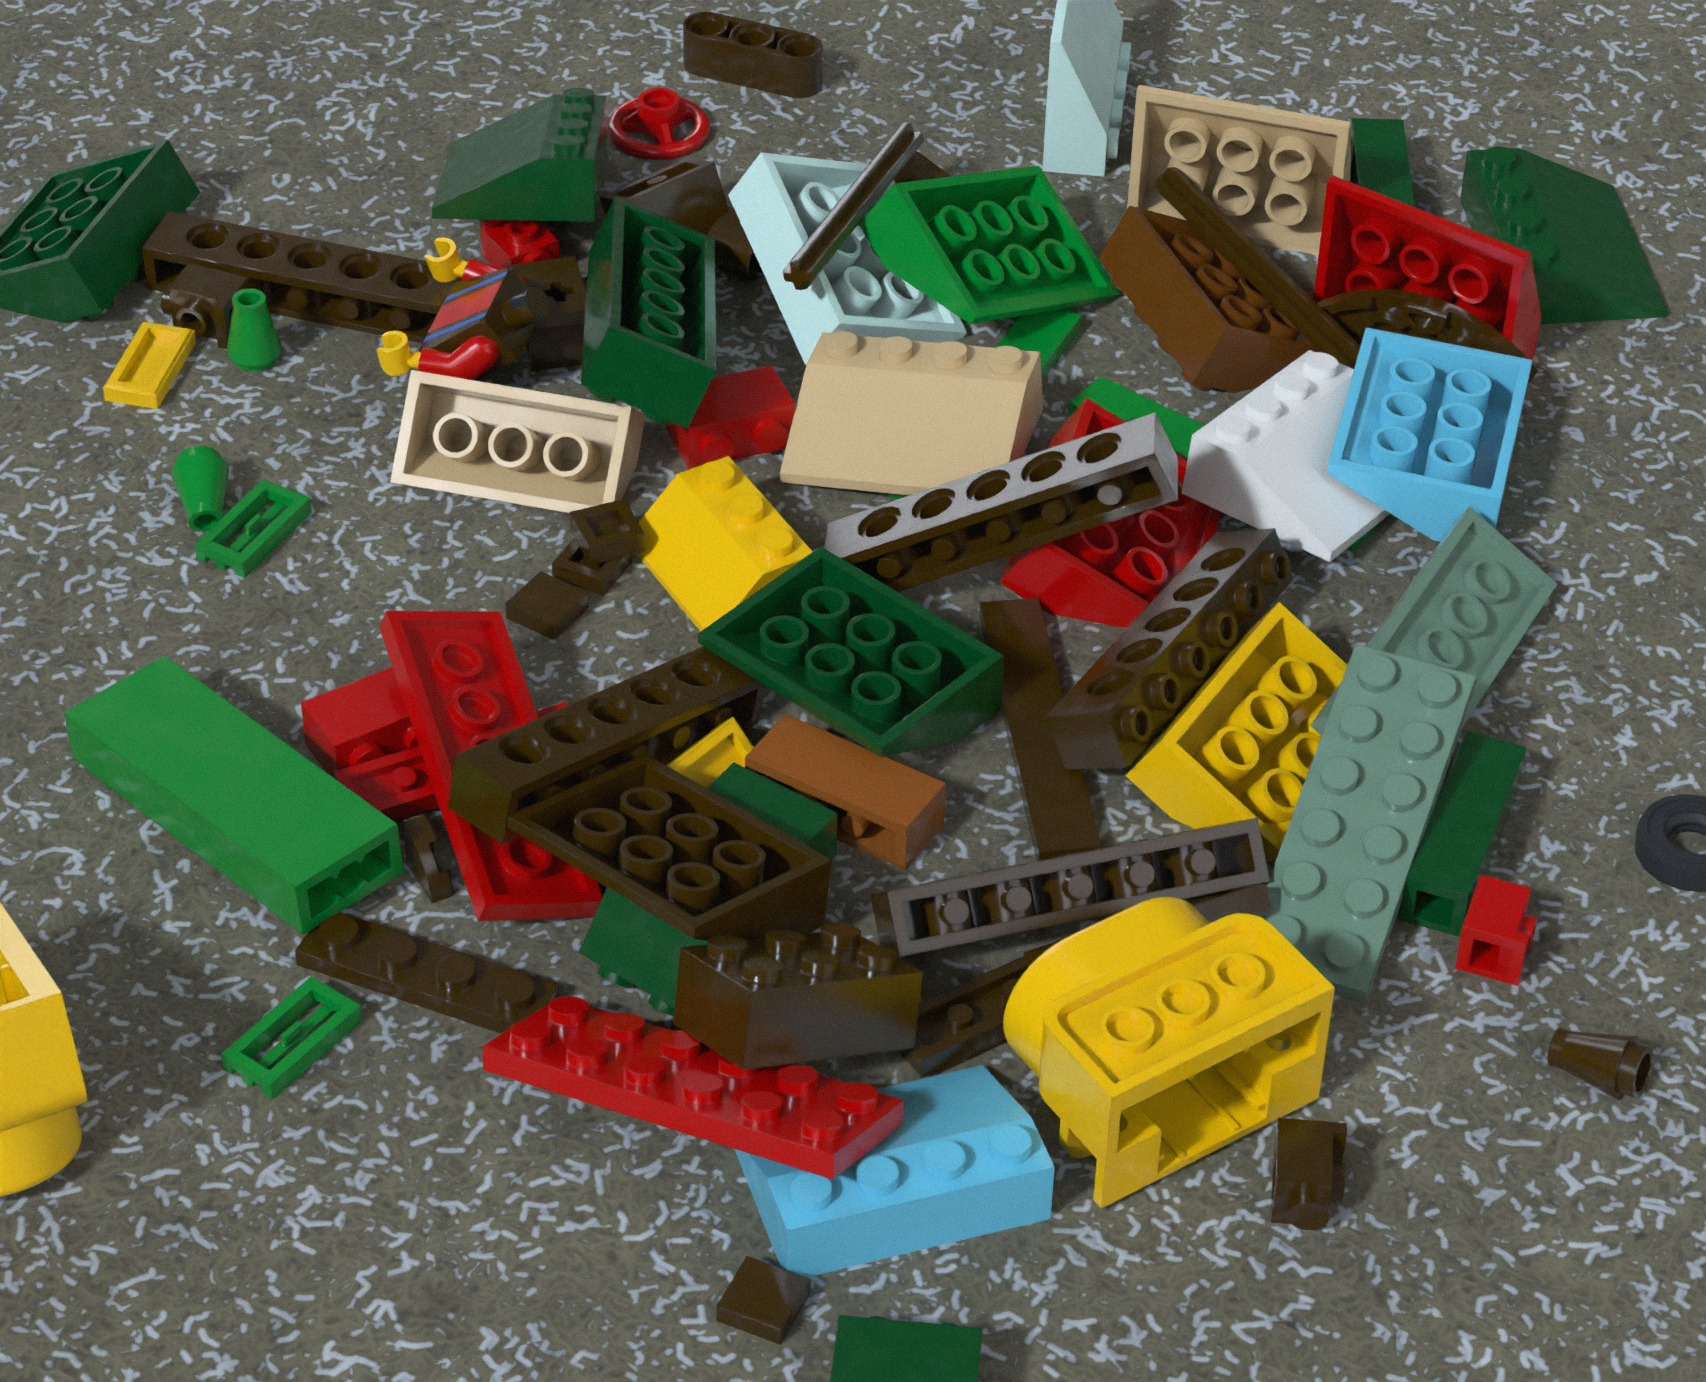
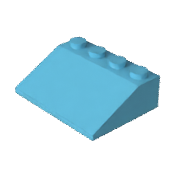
[1326,328,1533,542]
[734,1065,1055,1277]

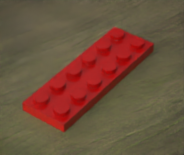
[379,611,603,921]
[483,996,904,1180]

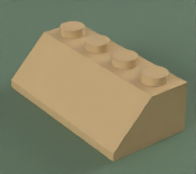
[390,370,646,514]

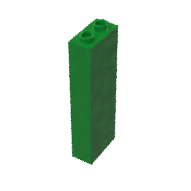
[64,656,404,935]

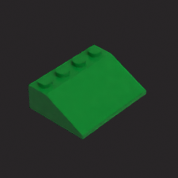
[859,166,1120,324]

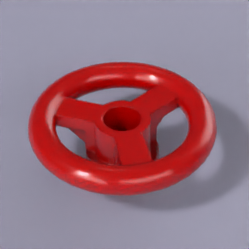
[608,87,710,160]

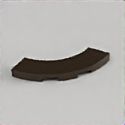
[1318,288,1538,383]

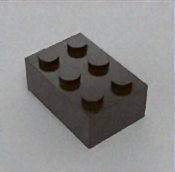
[673,923,923,1070]

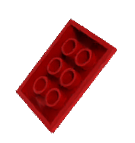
[1313,175,1541,360]
[1000,398,1222,628]

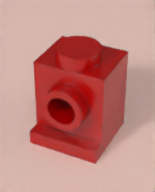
[479,219,560,270]
[1455,875,1538,986]

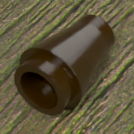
[1548,1028,1653,1100]

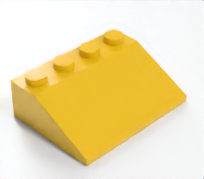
[1125,602,1348,864]

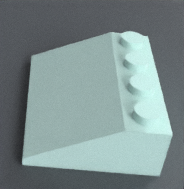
[1042,0,1131,177]
[728,152,967,365]

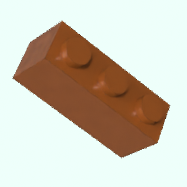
[745,714,946,870]

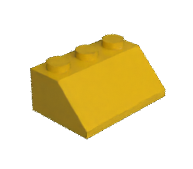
[637,456,813,632]

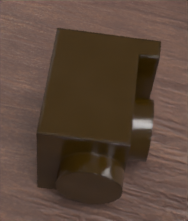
[161,263,249,349]
[1271,1118,1347,1230]

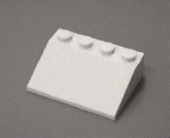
[1182,350,1390,562]

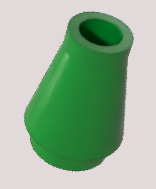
[226,289,282,371]
[171,446,229,532]

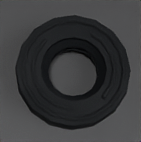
[1635,794,1706,892]

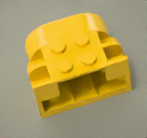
[1003,897,1335,1209]
[0,902,87,1197]

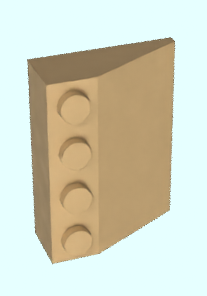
[1127,85,1351,255]
[780,331,1043,495]

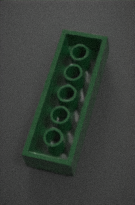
[581,196,716,429]

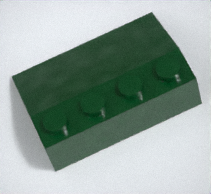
[432,88,607,222]
[0,139,200,322]
[1460,146,1668,324]
[698,547,1004,758]

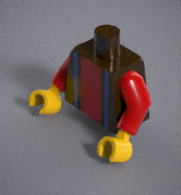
[376,237,550,381]

